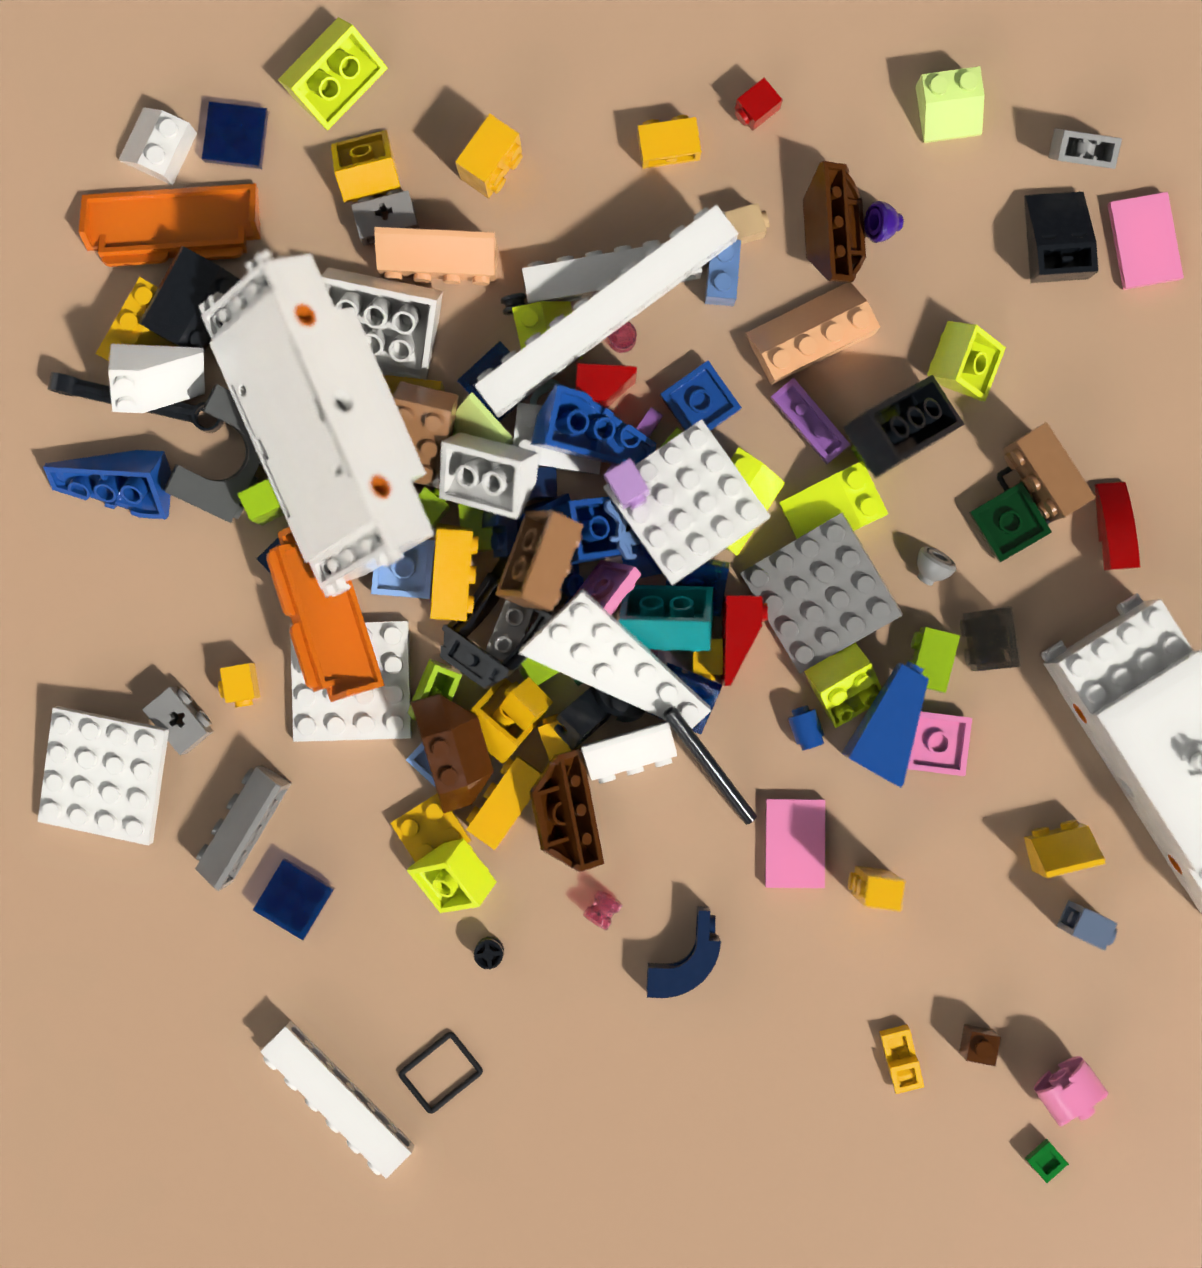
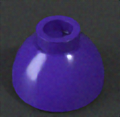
[864,201,904,243]

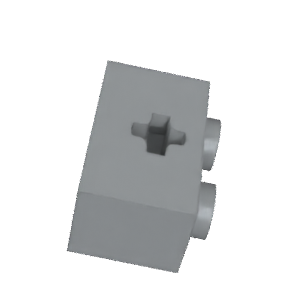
[1048,128,1122,169]
[351,189,419,246]
[485,600,535,661]
[142,687,214,755]

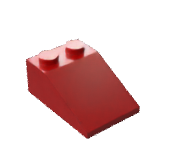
[721,595,768,686]

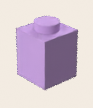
[604,458,650,510]

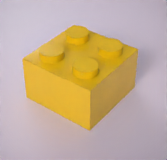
[455,114,523,199]

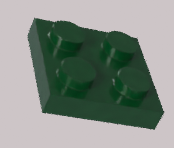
[969,482,1052,563]

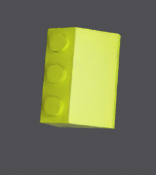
[278,17,388,131]
[726,447,785,556]

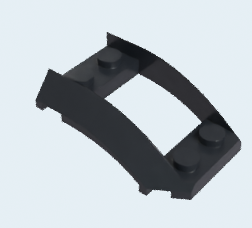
[440,557,568,689]

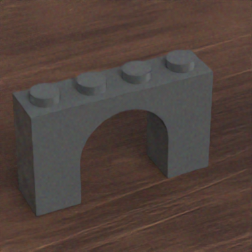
[163,384,263,523]

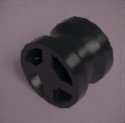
[474,936,504,969]

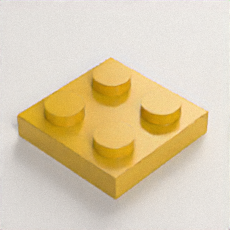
[390,793,472,862]

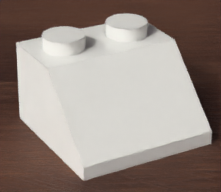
[119,107,197,186]

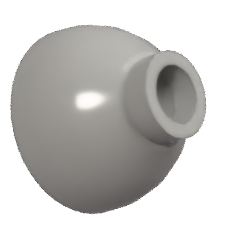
[917,546,957,586]

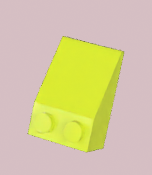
[779,461,888,539]

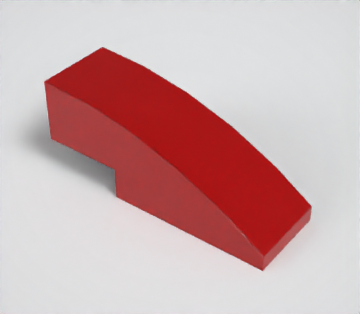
[1095,482,1140,571]

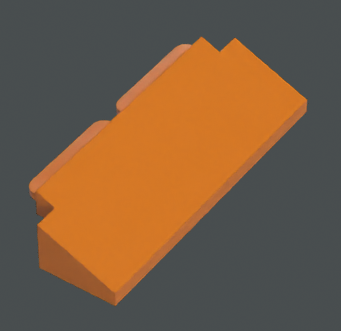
[79,183,261,267]
[266,527,385,702]

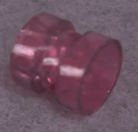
[583,889,623,930]

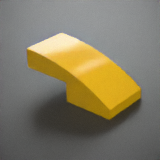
[879,1024,924,1094]

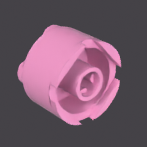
[1034,1056,1108,1126]

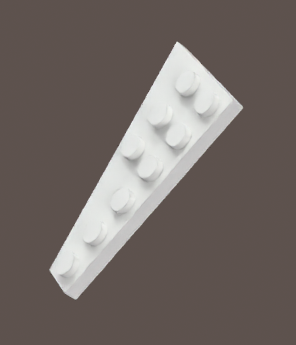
[519,588,711,728]

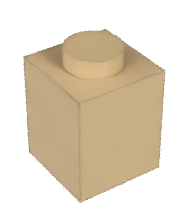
[724,203,770,245]

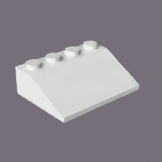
[321,267,443,380]

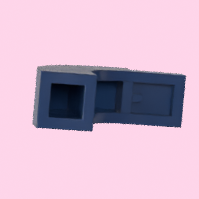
[482,467,557,558]
[646,906,721,998]

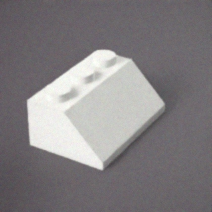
[439,432,539,519]
[582,721,677,784]

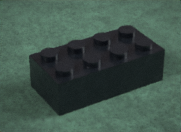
[843,375,964,479]

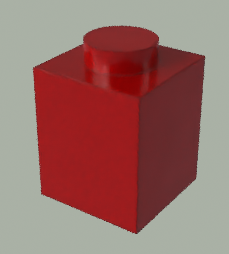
[735,77,783,131]

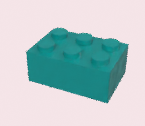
[619,585,714,652]

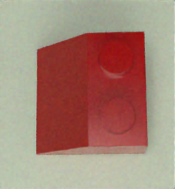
[576,363,637,408]

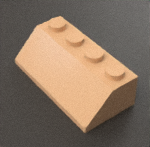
[374,227,498,286]
[745,282,880,386]

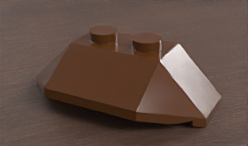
[803,161,866,283]
[410,693,494,813]
[529,748,604,872]

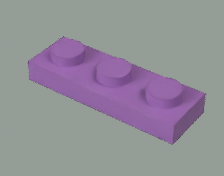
[770,377,850,464]

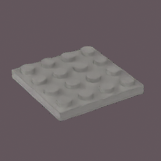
[740,512,903,674]

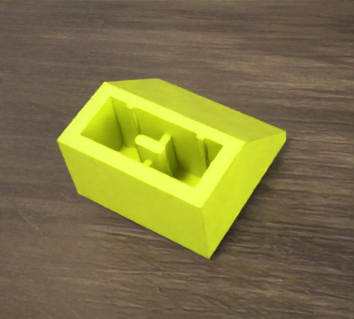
[804,643,882,728]

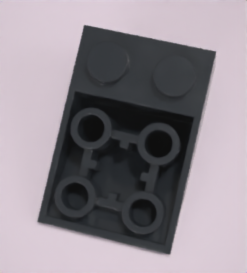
[1024,191,1099,283]

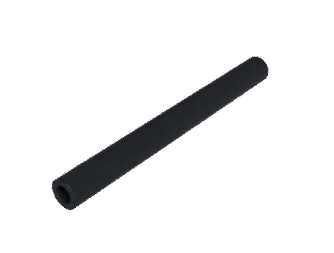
[663,706,757,824]

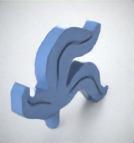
[604,499,641,560]

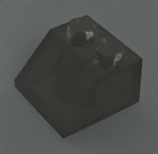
[960,607,1020,671]

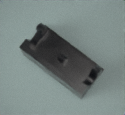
[554,686,612,750]

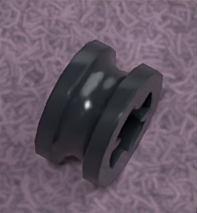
[500,293,527,315]

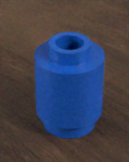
[788,705,824,751]

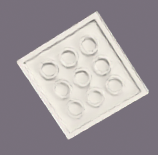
[604,419,771,586]
[290,621,412,742]
[38,706,169,845]

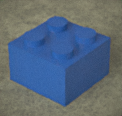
[551,496,626,564]

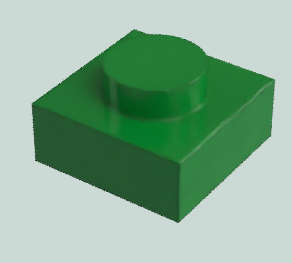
[1025,1138,1069,1183]

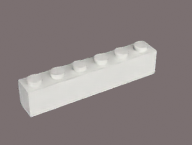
[522,240,702,304]
[260,1021,415,1179]

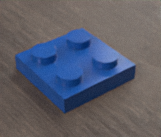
[660,361,742,431]

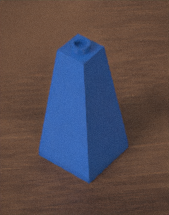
[841,661,929,788]

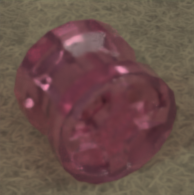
[608,321,637,353]

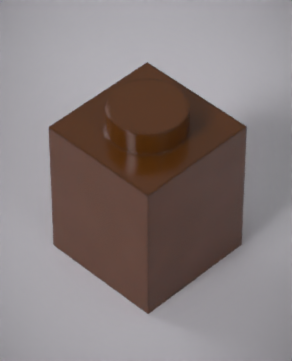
[959,1024,1001,1066]

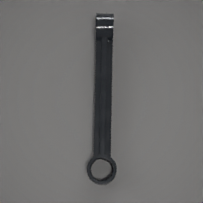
[47,372,224,433]

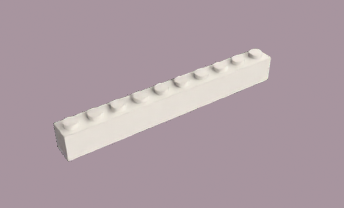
[475,205,738,418]

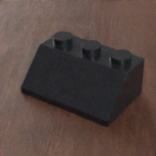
[139,246,241,352]

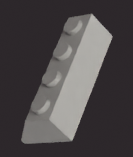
[195,765,292,891]

